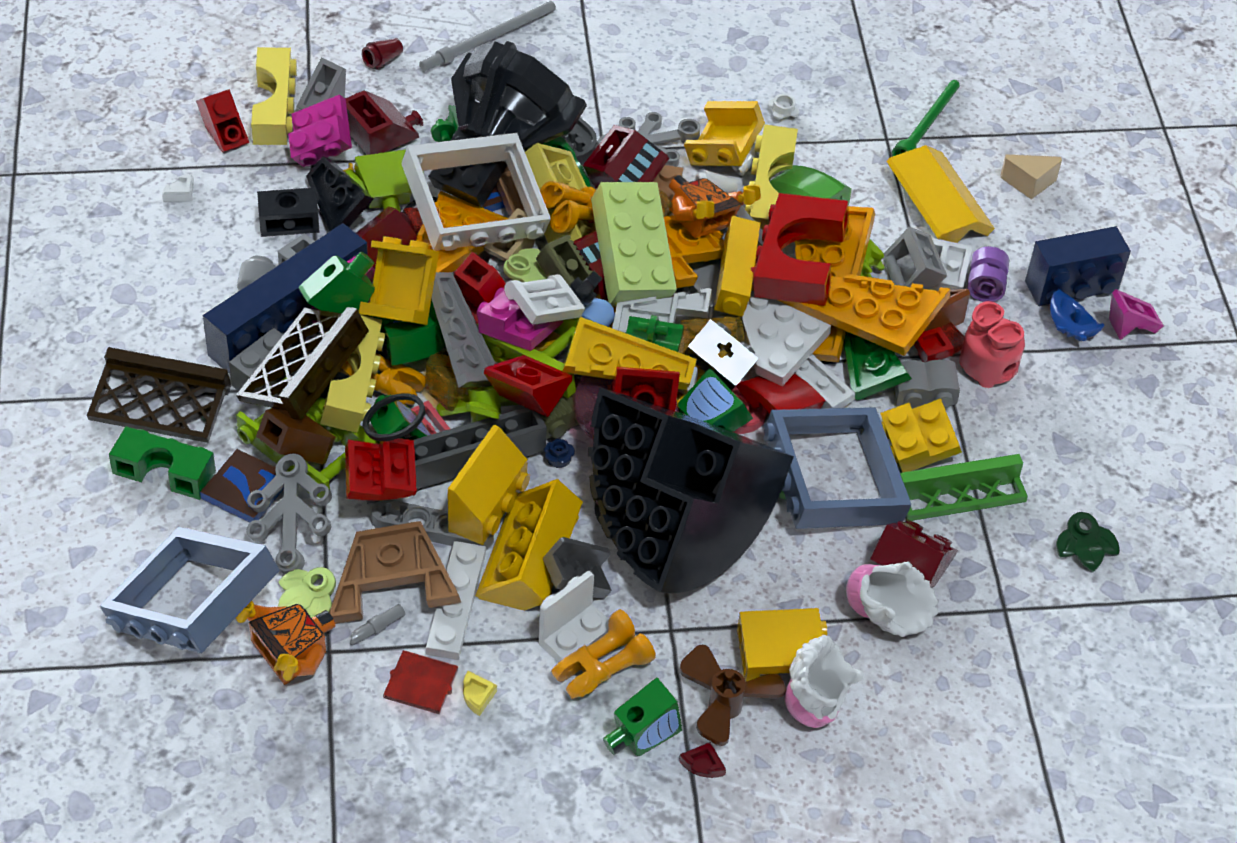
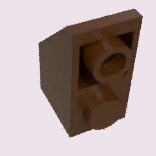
[256,408,336,464]

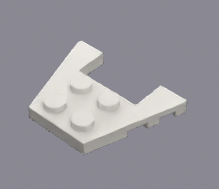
[612,288,712,395]

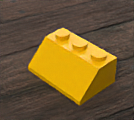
[448,425,530,545]

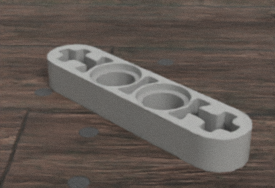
[371,500,494,550]

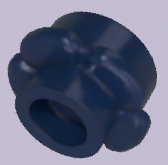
[544,439,575,468]

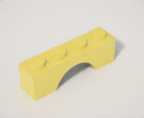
[251,47,297,145]
[745,124,798,230]
[320,314,385,433]

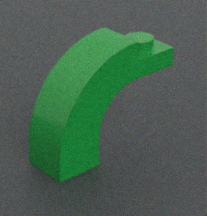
[383,299,446,366]

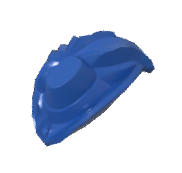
[1050,289,1104,341]

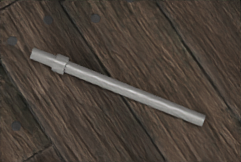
[419,1,556,72]

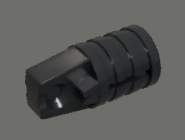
[569,271,602,307]

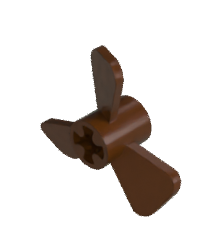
[680,644,786,746]

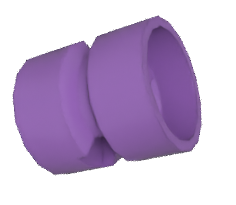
[967,246,1010,302]

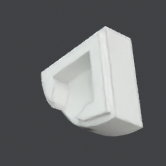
[162,174,194,202]

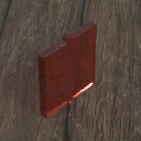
[383,650,458,714]

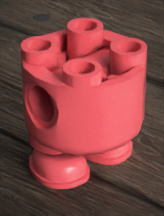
[959,301,1025,388]

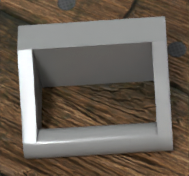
[883,227,947,289]

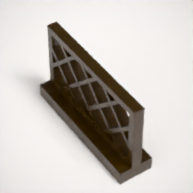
[236,307,369,420]
[87,347,231,443]

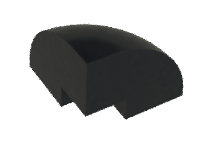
[588,387,794,593]

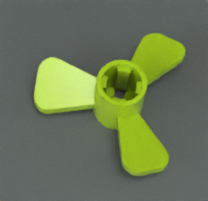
[436,386,519,423]

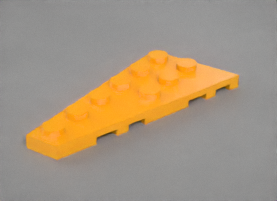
[416,191,508,272]
[795,206,876,362]
[751,274,950,356]

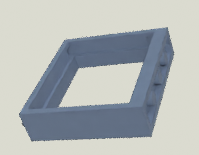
[763,407,912,529]
[100,526,280,654]

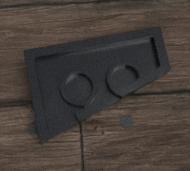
[306,156,374,232]

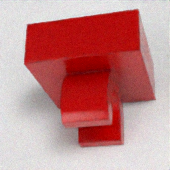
[913,327,954,363]

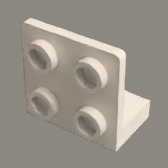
[539,571,608,662]

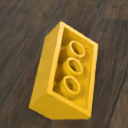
[475,479,583,611]

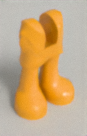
[540,181,596,233]
[341,352,428,405]
[551,609,656,699]

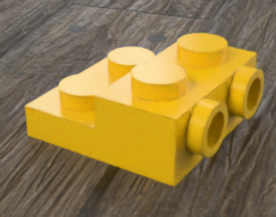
[880,398,962,473]

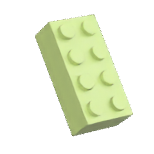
[591,182,677,306]

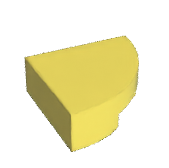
[463,671,497,716]

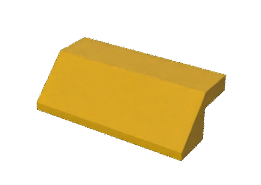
[886,145,995,243]

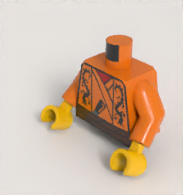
[669,175,761,238]
[235,601,336,685]

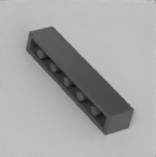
[366,407,547,504]

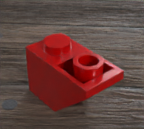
[196,89,250,152]
[453,252,506,308]

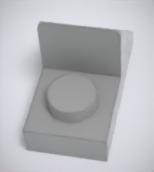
[296,57,346,110]

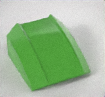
[770,165,852,205]

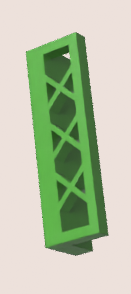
[900,454,1028,521]

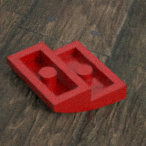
[737,374,826,414]
[345,438,417,500]

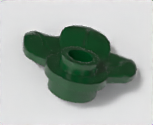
[1056,512,1120,573]

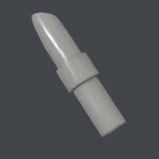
[350,604,405,645]

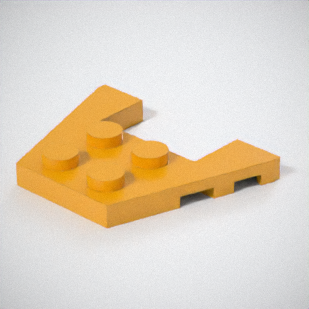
[664,215,757,288]

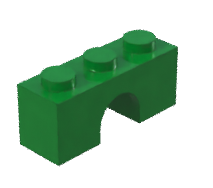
[109,426,216,500]

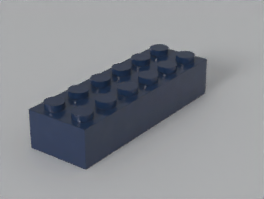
[202,223,368,374]

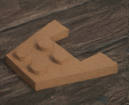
[329,521,461,624]

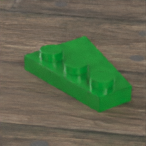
[844,332,912,401]

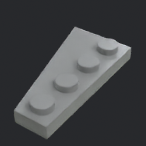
[431,272,496,388]

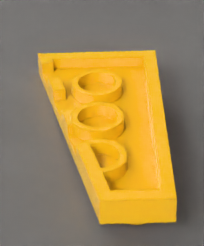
[562,317,697,390]

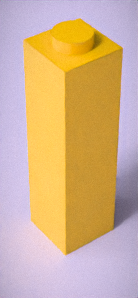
[714,216,760,317]

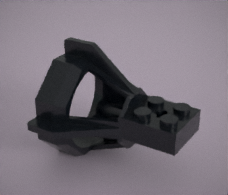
[428,41,587,208]

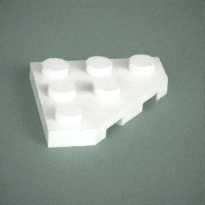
[738,291,831,386]

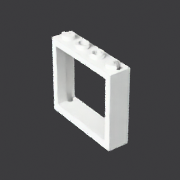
[401,133,551,251]

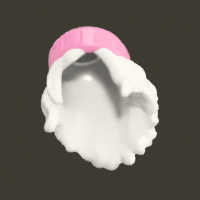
[846,562,938,637]
[784,635,864,728]

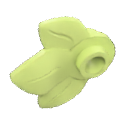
[503,248,547,282]
[278,567,336,618]

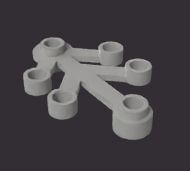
[595,112,700,167]
[246,454,332,574]

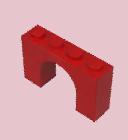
[751,193,849,306]

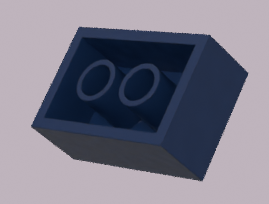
[1025,226,1131,306]

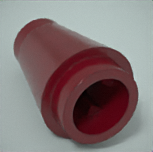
[361,38,403,69]

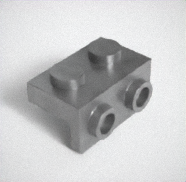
[543,537,612,599]

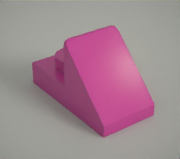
[1109,289,1164,340]

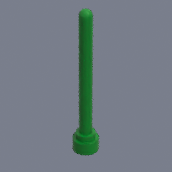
[892,80,960,156]

